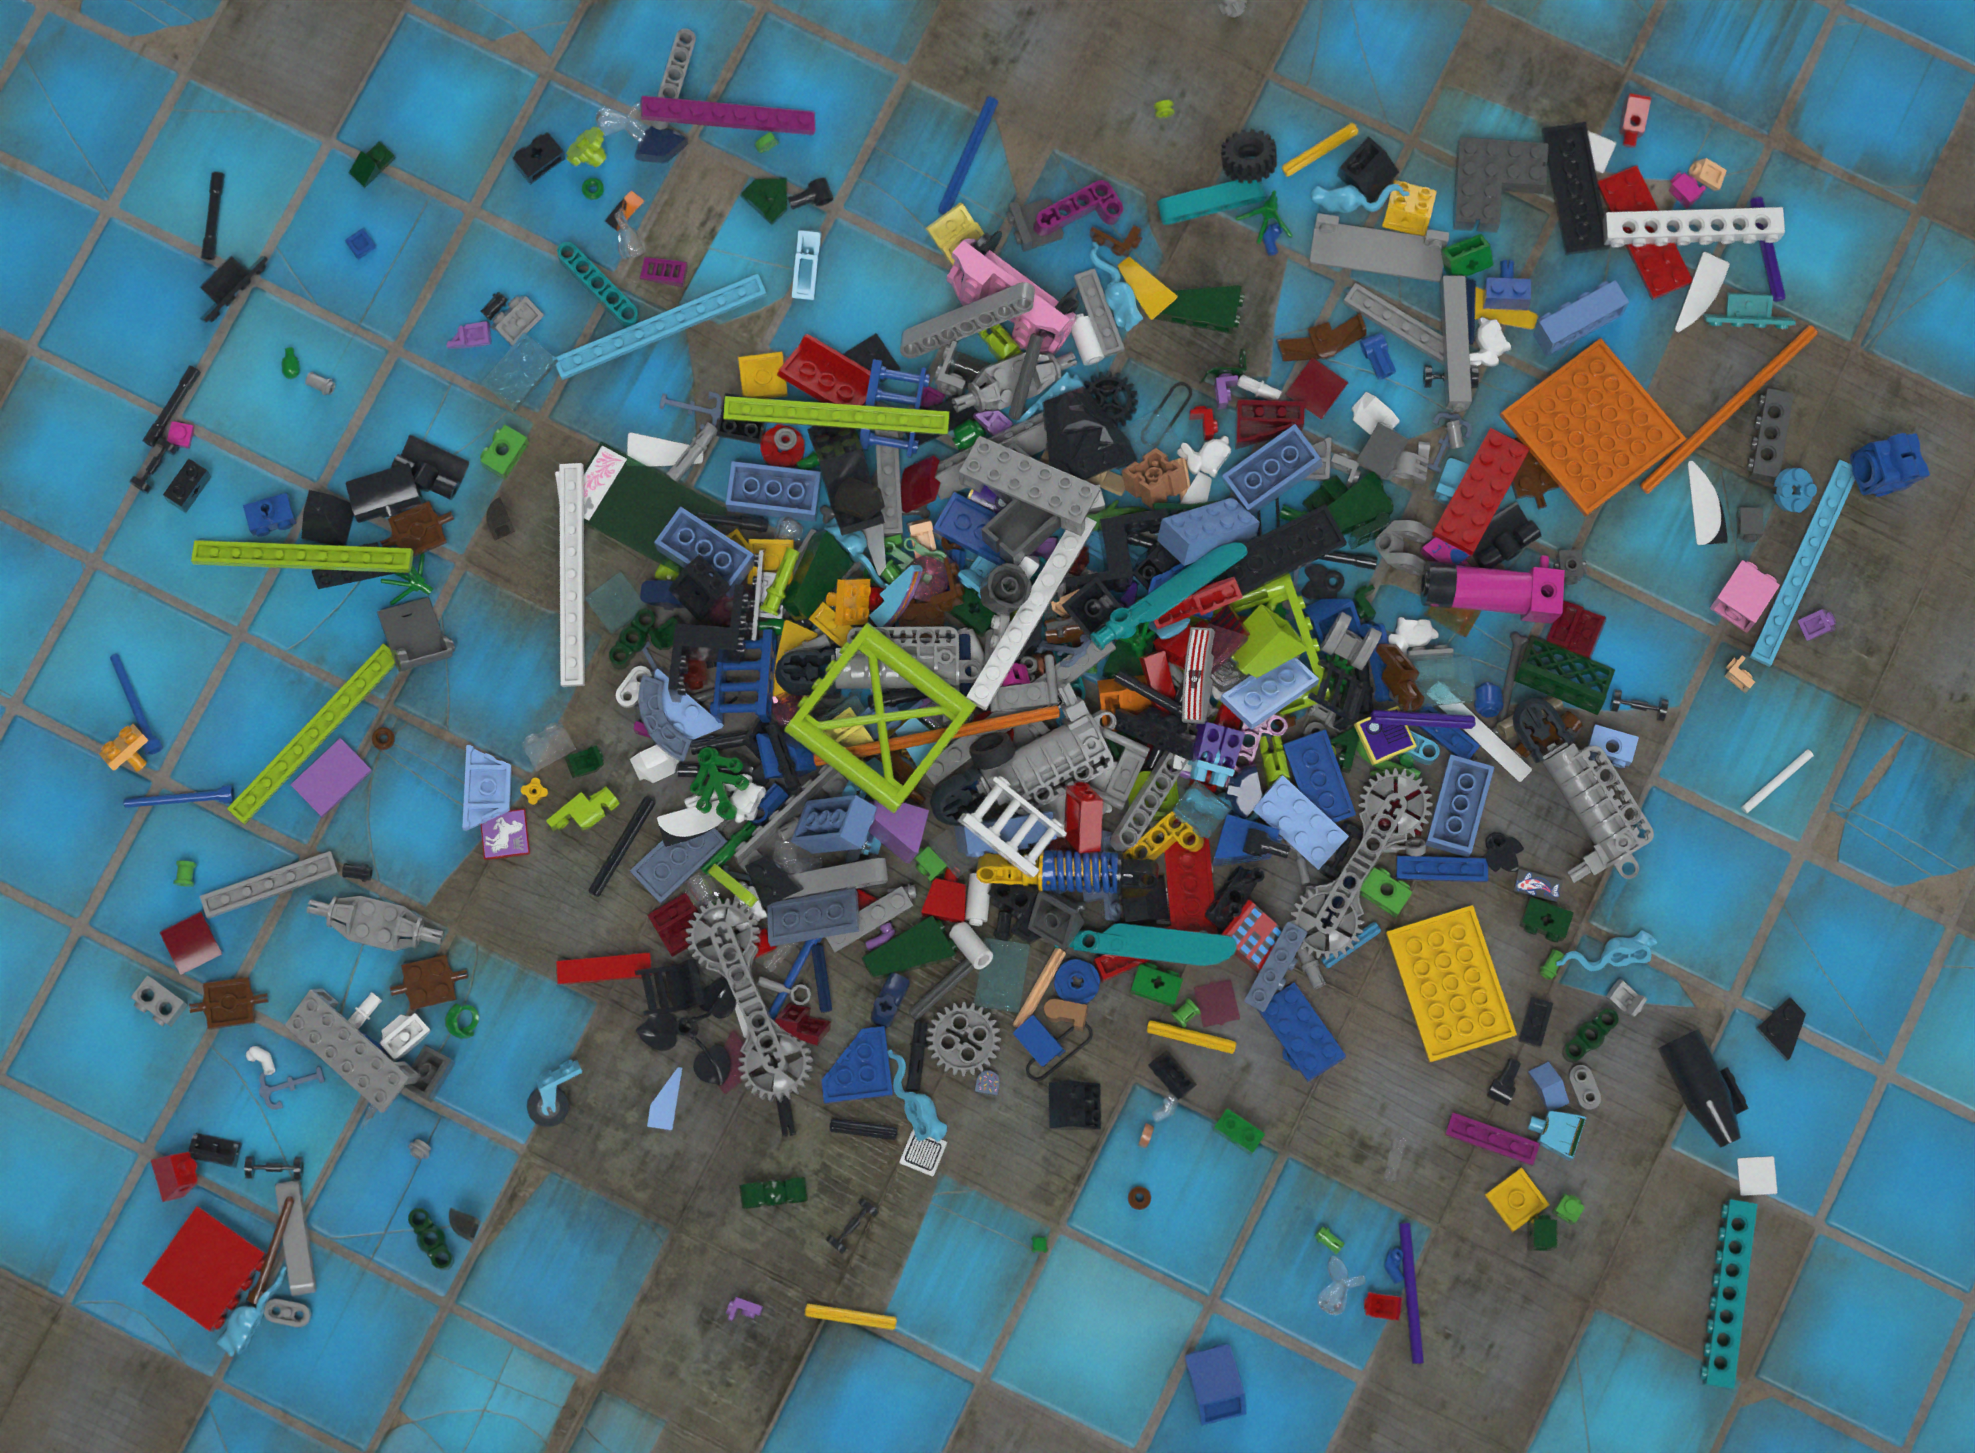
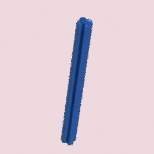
[938,96,998,215]

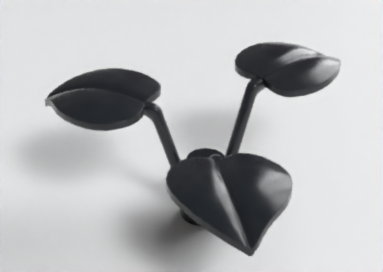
[636,979,737,1086]

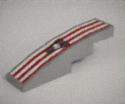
[1182,627,1215,724]

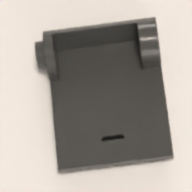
[377,597,455,672]

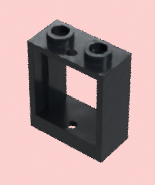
[668,554,731,622]

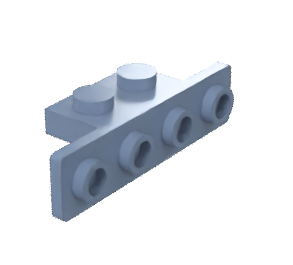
[1081,830,1121,922]
[1244,922,1307,1012]

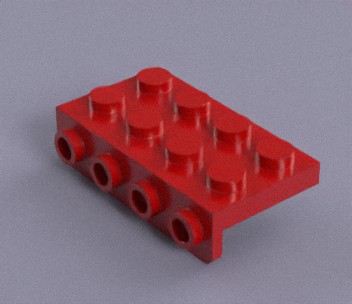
[777,334,871,406]

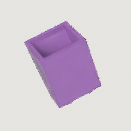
[868,799,929,864]

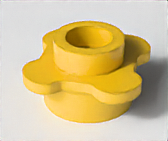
[521,778,548,805]

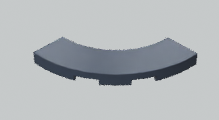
[638,674,692,762]

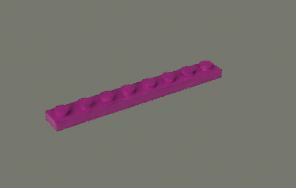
[640,96,815,135]

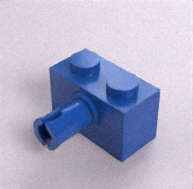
[1483,260,1531,310]
[243,493,297,537]

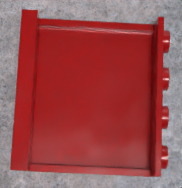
[141,1206,267,1332]

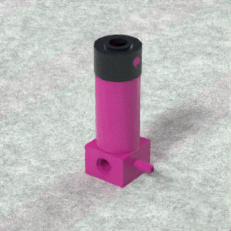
[1420,555,1565,624]

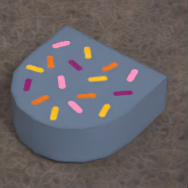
[975,1071,999,1096]

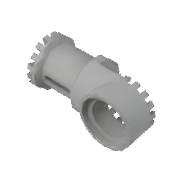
[1308,704,1353,735]

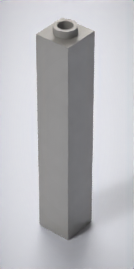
[1440,276,1472,412]

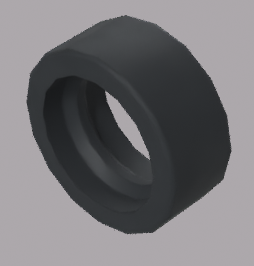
[969,732,1015,770]

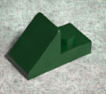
[349,141,396,188]
[1302,475,1349,512]
[1330,727,1359,773]

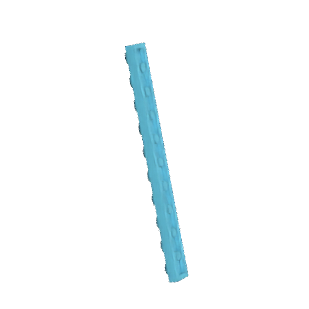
[553,274,767,380]
[1749,459,1855,667]

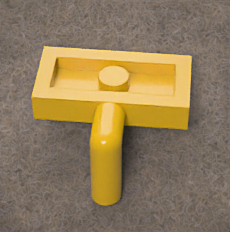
[809,602,856,648]

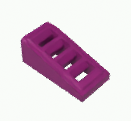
[640,257,688,288]

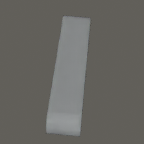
[650,29,696,130]
[782,858,889,900]
[275,1180,316,1296]

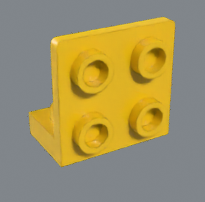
[1382,180,1436,236]

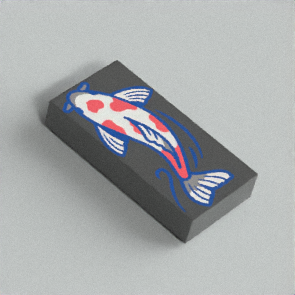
[1513,869,1563,903]

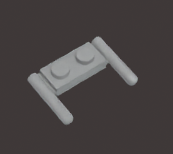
[990,655,1059,712]
[1090,729,1150,810]

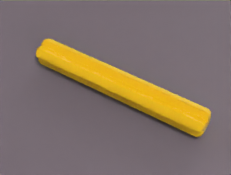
[1282,123,1358,177]
[1146,1020,1236,1054]
[805,1304,897,1330]

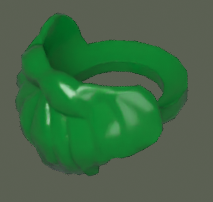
[445,1004,479,1039]

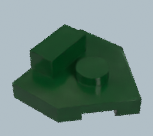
[740,178,787,225]

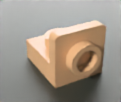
[1689,158,1727,191]
[1724,655,1755,693]

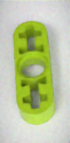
[708,863,759,908]

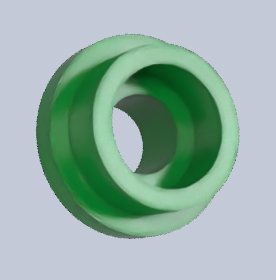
[582,178,604,200]

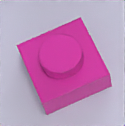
[167,421,195,449]

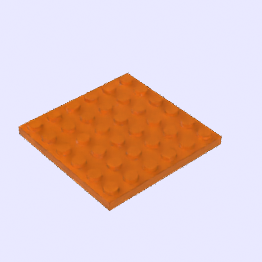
[1499,338,1686,517]

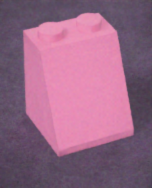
[1710,560,1780,633]

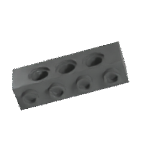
[1747,388,1794,484]

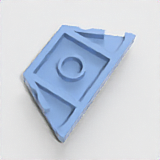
[654,669,724,740]
[462,745,512,831]

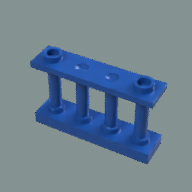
[859,359,930,458]
[710,629,777,723]

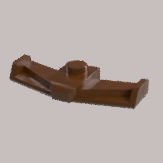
[1276,313,1367,362]

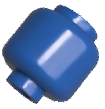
[1473,682,1504,718]

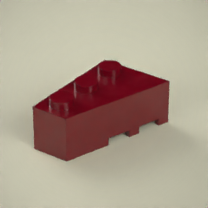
[1235,400,1305,450]

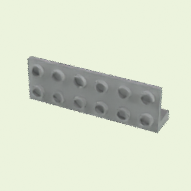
[1310,213,1449,282]
[959,436,1100,536]
[734,764,848,875]
[285,989,421,1113]

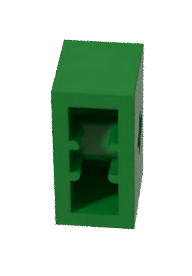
[1441,234,1494,277]
[1130,963,1183,1008]
[1213,1108,1265,1156]

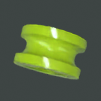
[1154,100,1175,118]

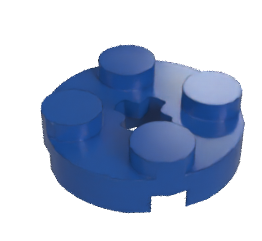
[1054,959,1100,1005]

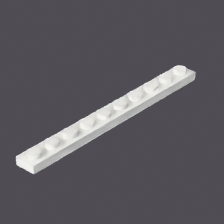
[560,463,585,687]
[967,517,1097,711]

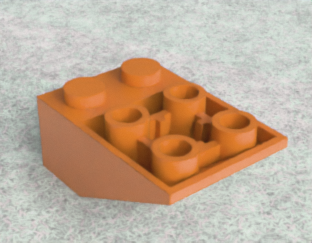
[1097,675,1152,732]

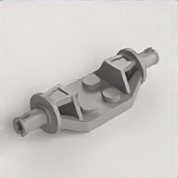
[952,352,1077,412]
[307,896,444,952]

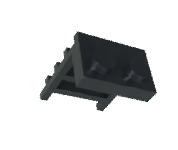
[1308,659,1368,731]
[635,959,705,1016]

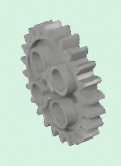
[927,1002,1001,1077]

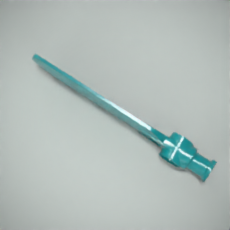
[1090,543,1248,651]
[1055,923,1237,966]

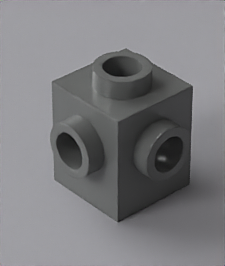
[1553,550,1587,585]

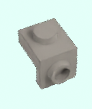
[1330,453,1361,488]
[1605,979,1647,1017]

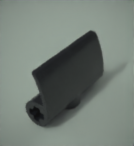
[391,435,469,500]
[346,463,423,523]
[1472,502,1541,569]

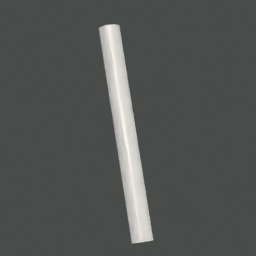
[1741,749,1814,814]

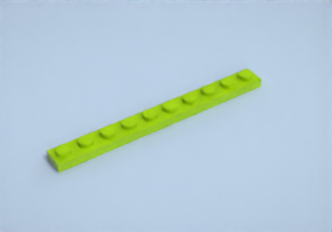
[723,396,950,435]
[191,540,414,573]
[227,643,396,825]

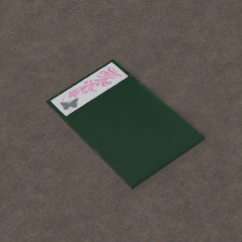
[584,441,727,574]

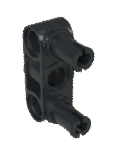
[1204,866,1265,931]

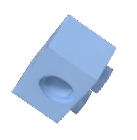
[1587,724,1639,768]

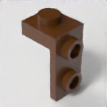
[1089,225,1143,257]
[930,556,965,612]

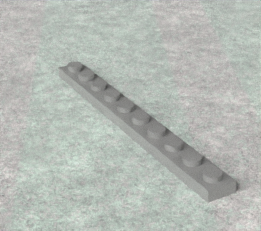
[926,640,1116,786]

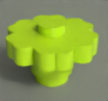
[566,126,607,167]

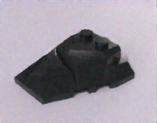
[1042,386,1138,480]

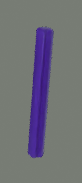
[1750,197,1786,302]
[1370,710,1476,729]

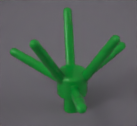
[1235,190,1293,245]
[381,554,433,605]
[1119,622,1155,660]

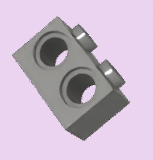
[131,975,188,1027]

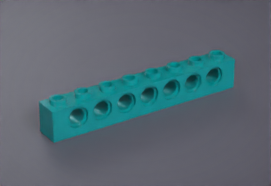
[1700,1199,1758,1390]

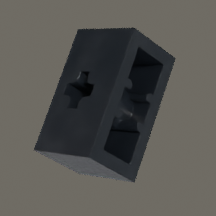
[512,132,565,185]
[163,458,211,513]

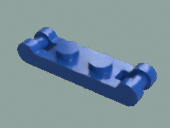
[1360,623,1394,702]

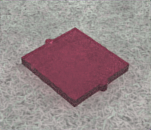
[1194,980,1240,1028]

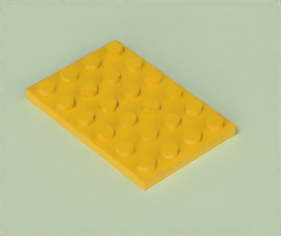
[1386,905,1517,1063]

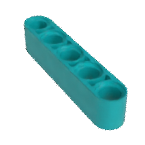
[1156,180,1266,225]
[557,242,639,328]

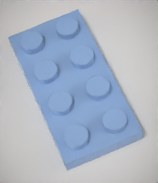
[1220,657,1319,730]
[1253,775,1349,870]

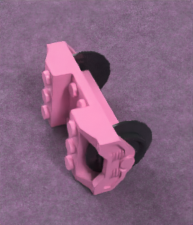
[946,231,1079,355]

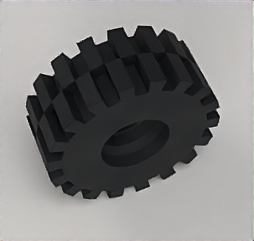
[1221,129,1277,184]

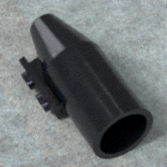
[1658,1029,1749,1148]

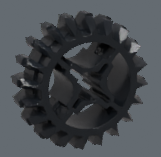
[1084,371,1138,427]

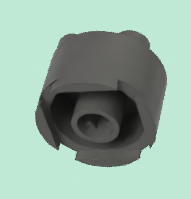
[980,563,1031,614]

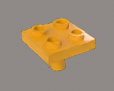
[826,578,871,626]
[99,724,148,772]

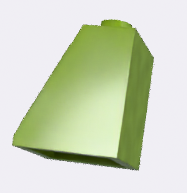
[1229,604,1308,678]

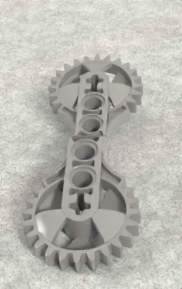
[1290,768,1433,960]
[686,898,814,1102]

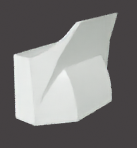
[1351,392,1400,435]
[630,745,681,783]
[380,1013,430,1061]

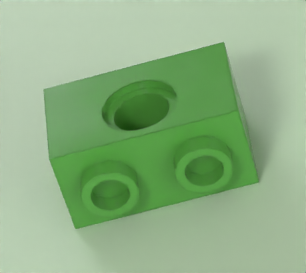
[480,424,529,480]
[1360,867,1412,918]

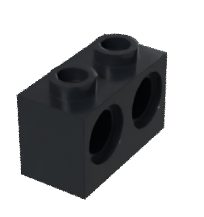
[988,875,1038,922]

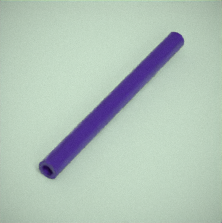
[1399,1223,1424,1364]

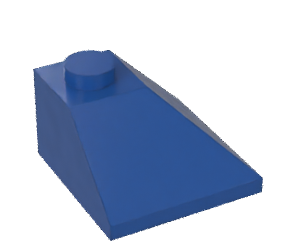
[1302,599,1363,656]
[756,733,817,779]

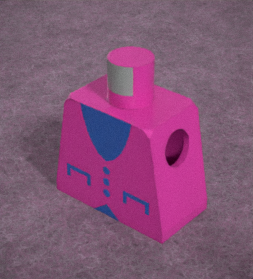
[1420,537,1472,567]

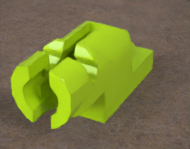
[977,324,1022,361]
[1259,736,1290,790]
[546,786,620,832]

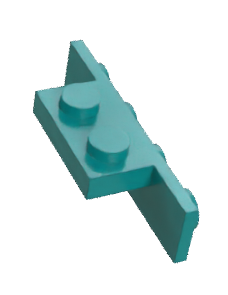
[1703,293,1796,329]

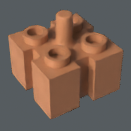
[1122,448,1188,510]

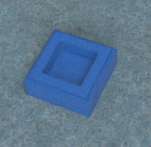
[345,228,376,260]

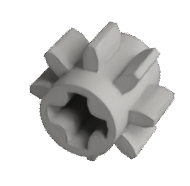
[1218,0,1247,18]

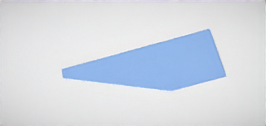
[647,1067,682,1130]

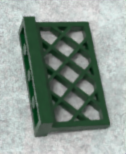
[1514,635,1615,715]

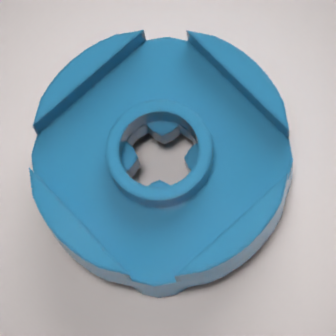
[1774,468,1817,513]

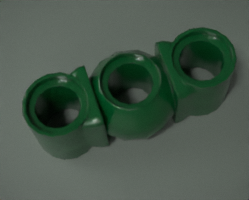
[609,609,656,670]
[1562,1009,1619,1063]
[739,1177,808,1209]
[408,1208,454,1271]

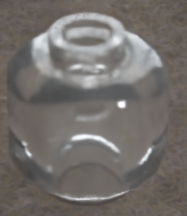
[685,873,719,909]

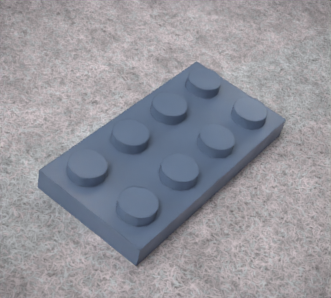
[630,828,728,905]
[767,888,859,946]

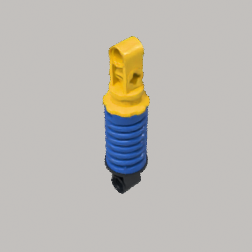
[976,849,1159,895]

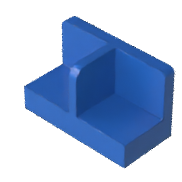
[1013,1015,1066,1067]

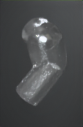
[1151,1090,1179,1123]

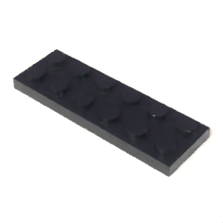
[1542,122,1610,255]
[1213,504,1347,596]

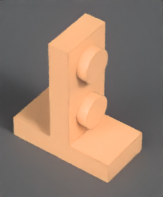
[906,518,941,577]

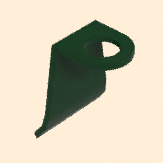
[1199,349,1247,384]

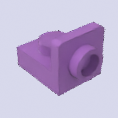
[1214,373,1238,410]
[1798,609,1836,641]
[726,1297,764,1322]

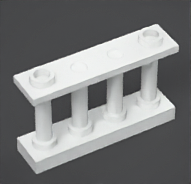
[958,776,1067,877]

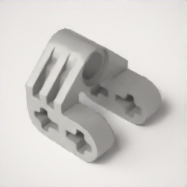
[1380,441,1430,485]
[1375,520,1433,576]
[1321,612,1382,670]

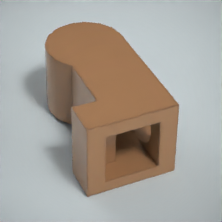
[1044,999,1088,1031]

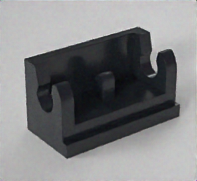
[189,1133,242,1168]

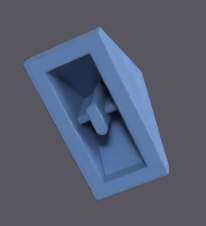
[1528,1062,1569,1112]

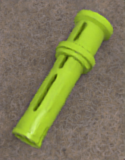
[759,547,801,616]

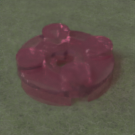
[905,556,949,601]

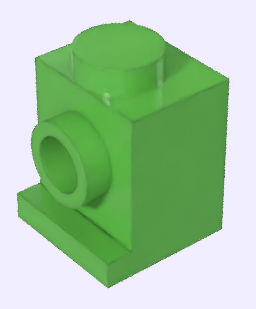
[914,846,947,885]
[1552,1193,1585,1225]

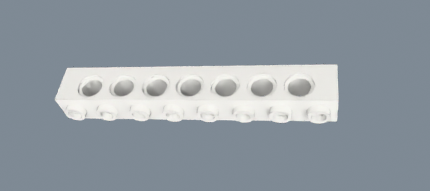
[1603,207,1785,247]

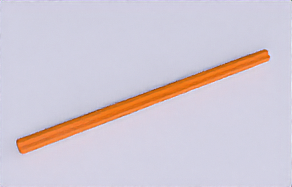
[1640,325,1818,494]
[813,705,1060,766]

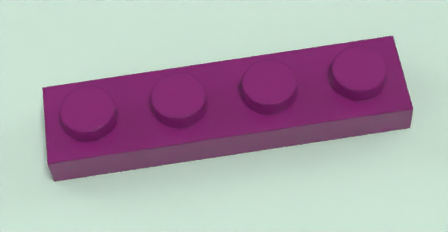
[1445,1113,1540,1166]

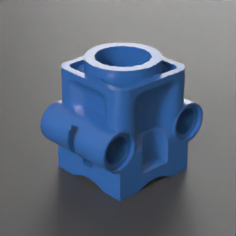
[1850,433,1930,497]

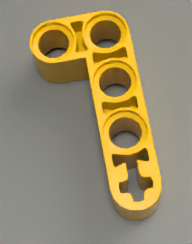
[1123,811,1204,860]

